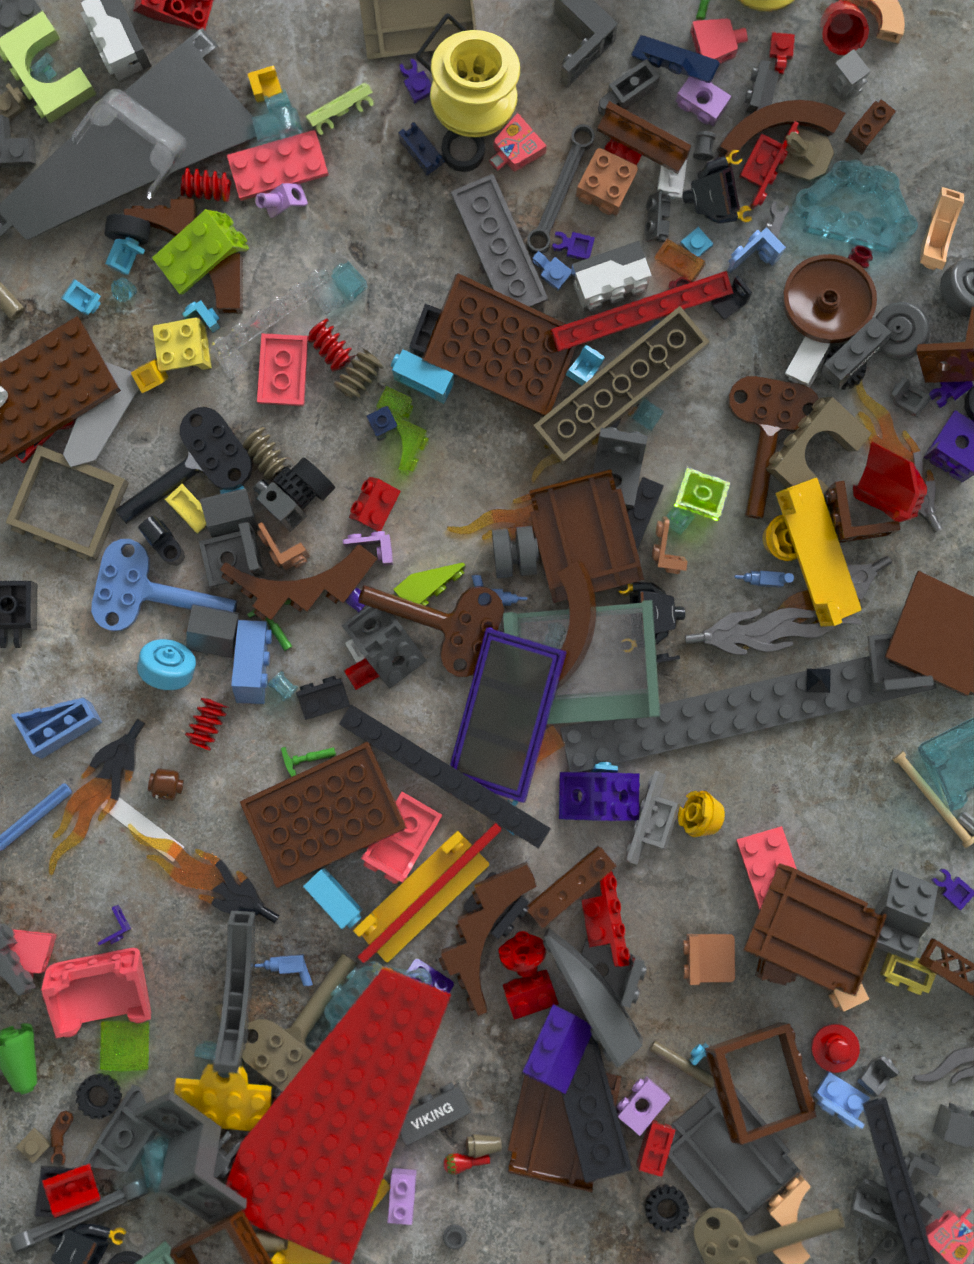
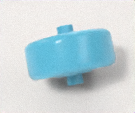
[137,639,196,690]

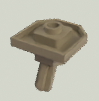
[778,128,834,182]

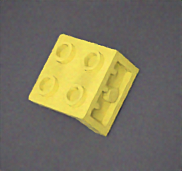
[153,317,212,372]

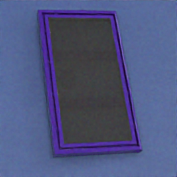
[450,627,567,803]

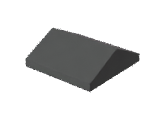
[200,488,258,538]
[186,604,239,658]

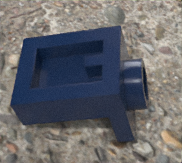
[367,406,397,441]

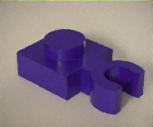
[400,58,432,103]
[552,232,595,260]
[929,381,974,408]
[931,868,974,910]

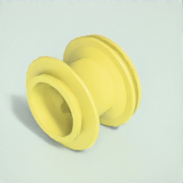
[430,30,520,137]

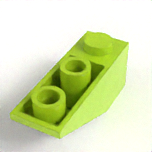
[393,562,466,606]

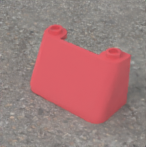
[41,948,151,1038]

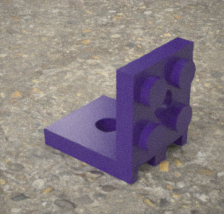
[923,410,974,483]
[559,772,640,821]

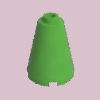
[0,1023,37,1094]

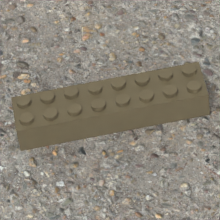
[534,306,710,465]

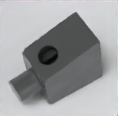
[254,479,306,533]

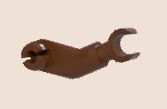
[50,1111,73,1165]

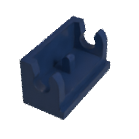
[398,122,445,176]

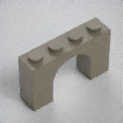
[766,397,872,494]

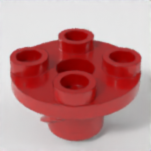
[498,931,547,977]
[811,1024,860,1073]

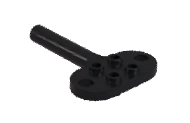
[116,407,253,524]

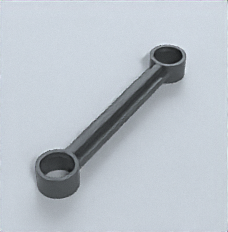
[527,124,595,254]
[9,1179,149,1253]

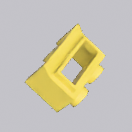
[880,953,936,995]

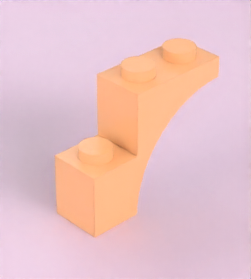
[920,187,964,270]
[767,1175,811,1264]

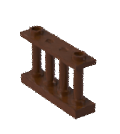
[527,846,617,929]

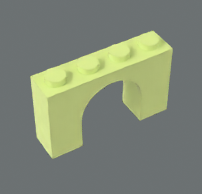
[0,11,96,123]

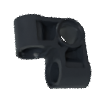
[138,516,185,566]

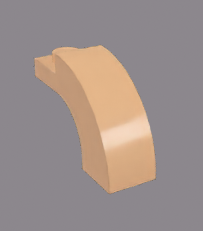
[839,0,905,43]

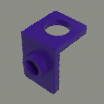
[97,905,131,946]

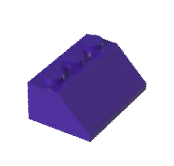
[522,1005,592,1094]

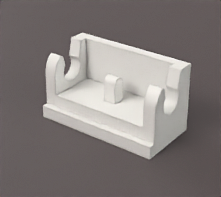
[657,159,687,200]
[785,337,830,388]

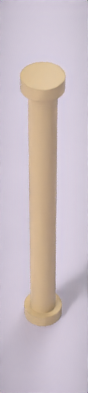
[892,751,974,848]

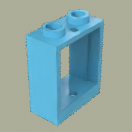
[391,349,454,404]
[303,868,363,929]

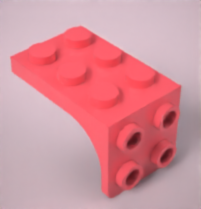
[361,791,443,884]

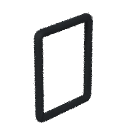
[416,13,467,72]

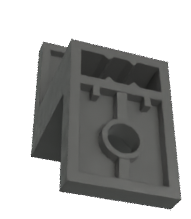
[554,0,618,89]
[135,1091,247,1225]

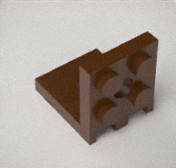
[916,307,974,383]
[824,481,901,543]

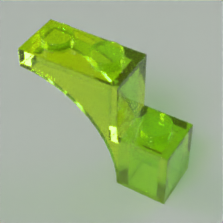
[376,386,429,476]

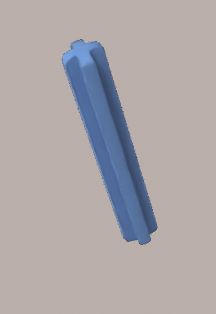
[0,783,72,851]

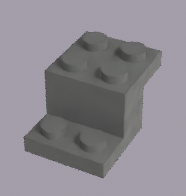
[874,869,938,962]

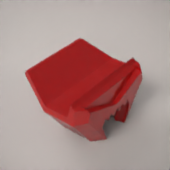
[852,442,927,522]

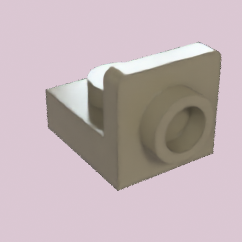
[0,83,27,121]

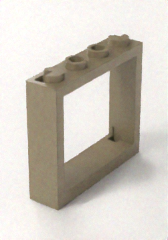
[6,445,129,561]

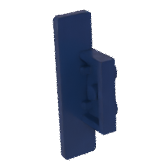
[631,35,720,83]

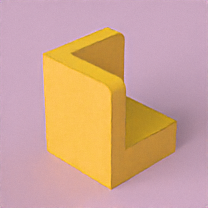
[247,66,282,103]
[131,358,169,393]

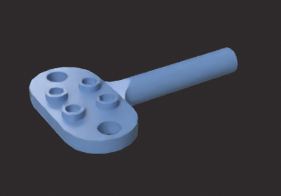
[91,539,237,631]

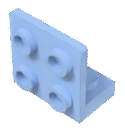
[727,227,786,273]
[813,1071,870,1129]

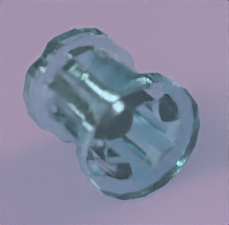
[263,89,292,116]
[268,671,299,702]

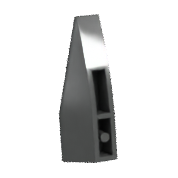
[543,928,643,1068]

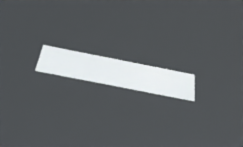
[100,793,184,862]

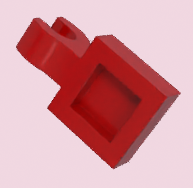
[769,32,795,75]

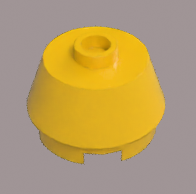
[762,514,797,561]
[678,791,725,837]

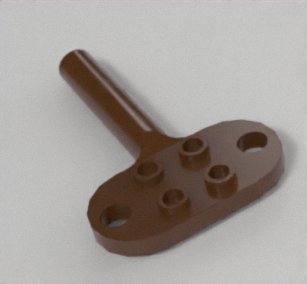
[728,376,819,519]
[358,585,504,677]

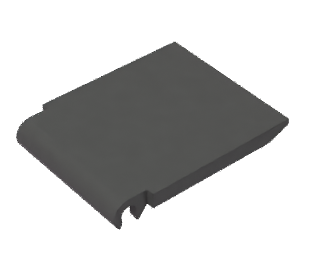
[668,1086,801,1224]

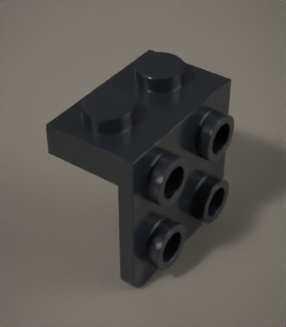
[464,872,529,940]

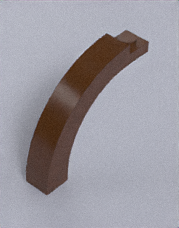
[716,100,845,167]
[520,561,596,693]

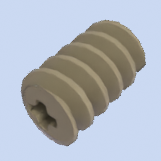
[334,349,384,400]
[243,427,291,480]

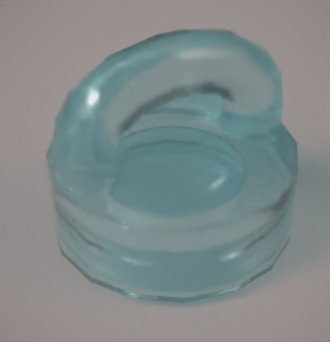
[111,277,137,302]

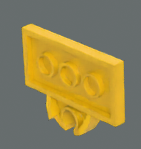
[174,1064,272,1131]

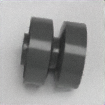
[492,525,539,579]

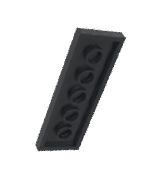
[561,1035,632,1183]

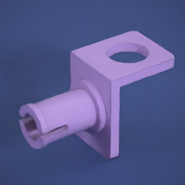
[255,183,308,218]

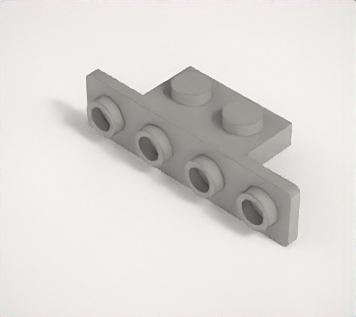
[626,771,681,864]

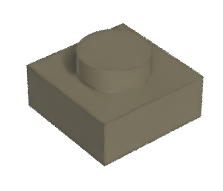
[16,1128,51,1163]

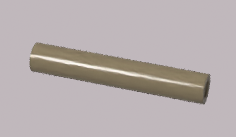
[649,1040,714,1088]

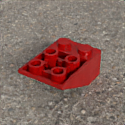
[133,0,213,31]

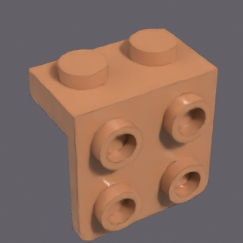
[576,148,638,216]
[652,516,688,574]
[257,522,310,570]
[683,934,735,985]

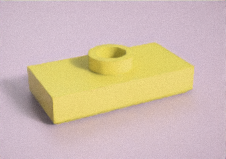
[165,484,207,534]

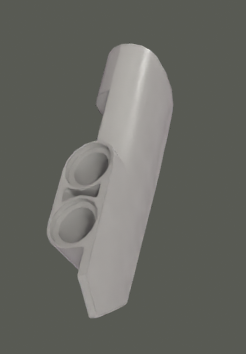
[63,362,139,468]

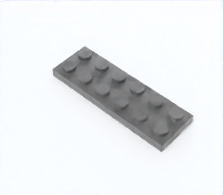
[451,174,548,308]

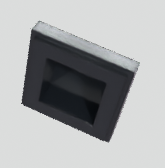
[806,668,831,693]

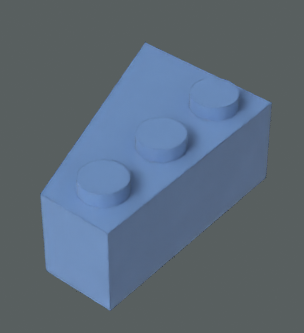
[231,620,272,704]
[11,698,102,759]

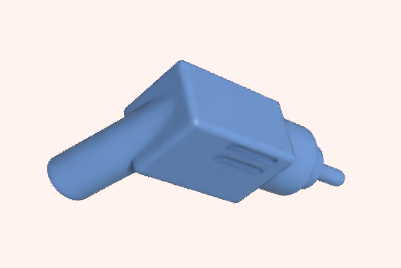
[734,571,794,588]
[471,575,527,606]
[254,954,313,986]

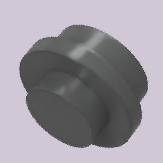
[443,1224,467,1250]

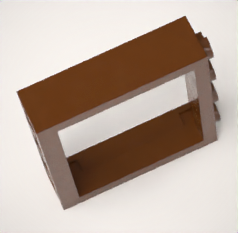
[704,1022,817,1145]
[170,1210,273,1264]

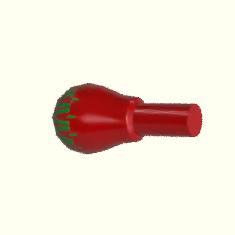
[443,1153,490,1175]

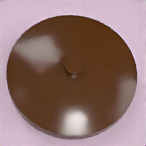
[782,254,877,343]

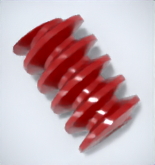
[181,167,231,202]
[307,318,356,372]
[185,698,229,751]

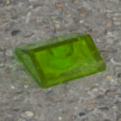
[674,467,731,521]
[100,1021,149,1072]

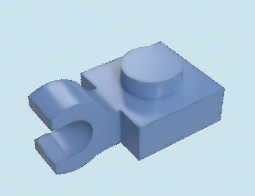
[532,251,571,291]

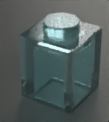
[331,261,368,302]

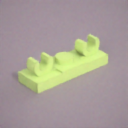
[305,82,373,135]

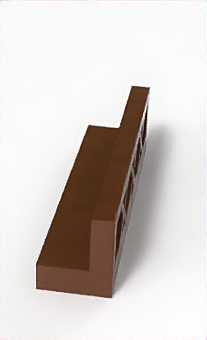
[597,101,692,174]
[917,938,974,997]

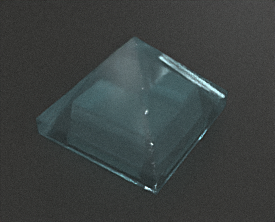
[632,399,664,431]

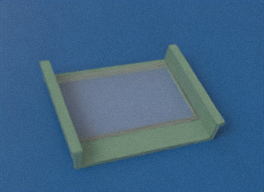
[503,600,660,726]

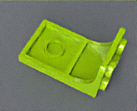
[152,209,249,295]

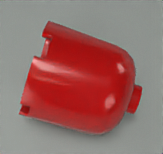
[820,1,869,55]

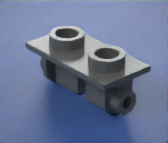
[645,191,671,242]

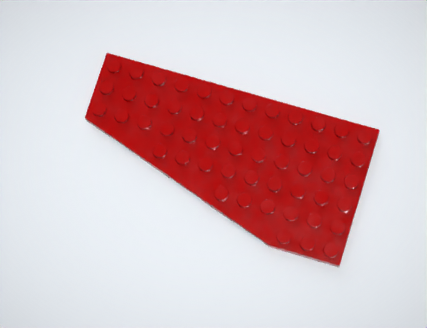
[226,967,452,1264]

